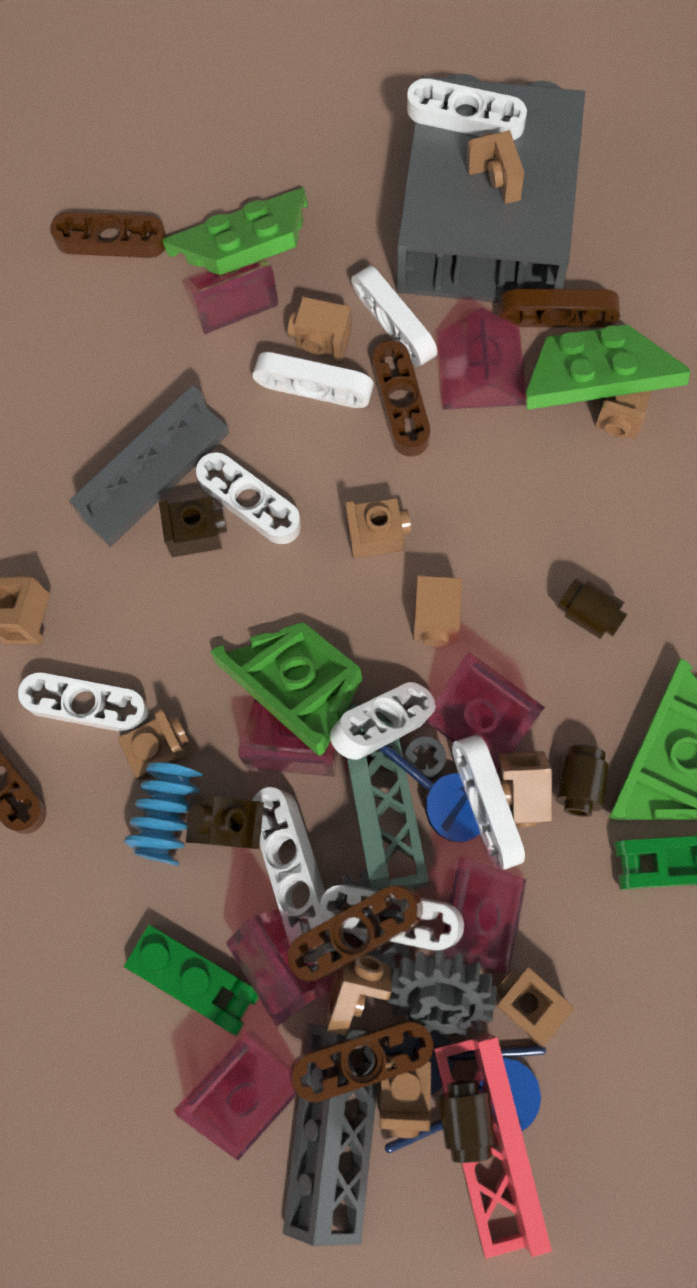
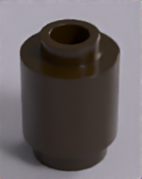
[557,577,628,639]
[556,745,609,817]
[438,1080,496,1163]

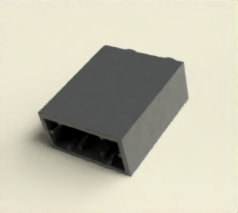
[397,74,585,303]

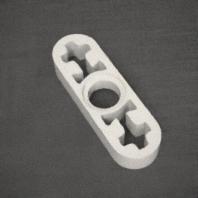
[407,78,527,140]
[351,265,437,367]
[252,352,374,408]
[196,453,301,544]
[18,672,149,733]
[330,682,436,759]
[452,734,525,871]
[320,884,464,950]

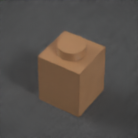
[414,576,462,647]

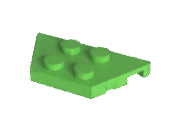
[162,187,308,275]
[525,324,690,410]
[211,622,363,756]
[608,659,697,820]

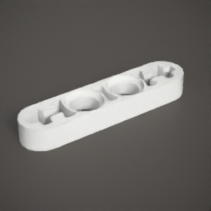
[252,787,336,964]

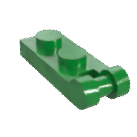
[614,836,697,890]
[123,924,262,1036]

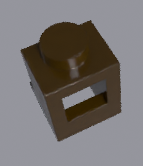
[159,496,227,557]
[186,795,264,849]

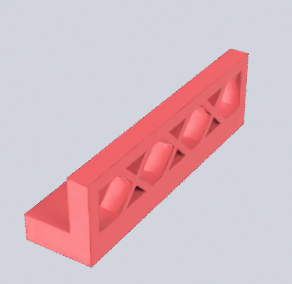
[433,1033,552,1258]

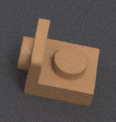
[467,130,525,204]
[595,391,652,439]
[117,709,189,781]
[327,955,392,1036]
[379,1055,431,1138]

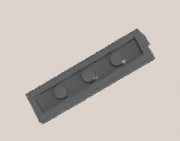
[69,385,230,547]
[283,1023,383,1246]

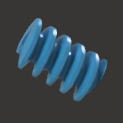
[124,762,205,866]

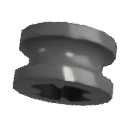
[405,736,446,780]

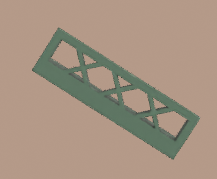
[346,704,429,890]

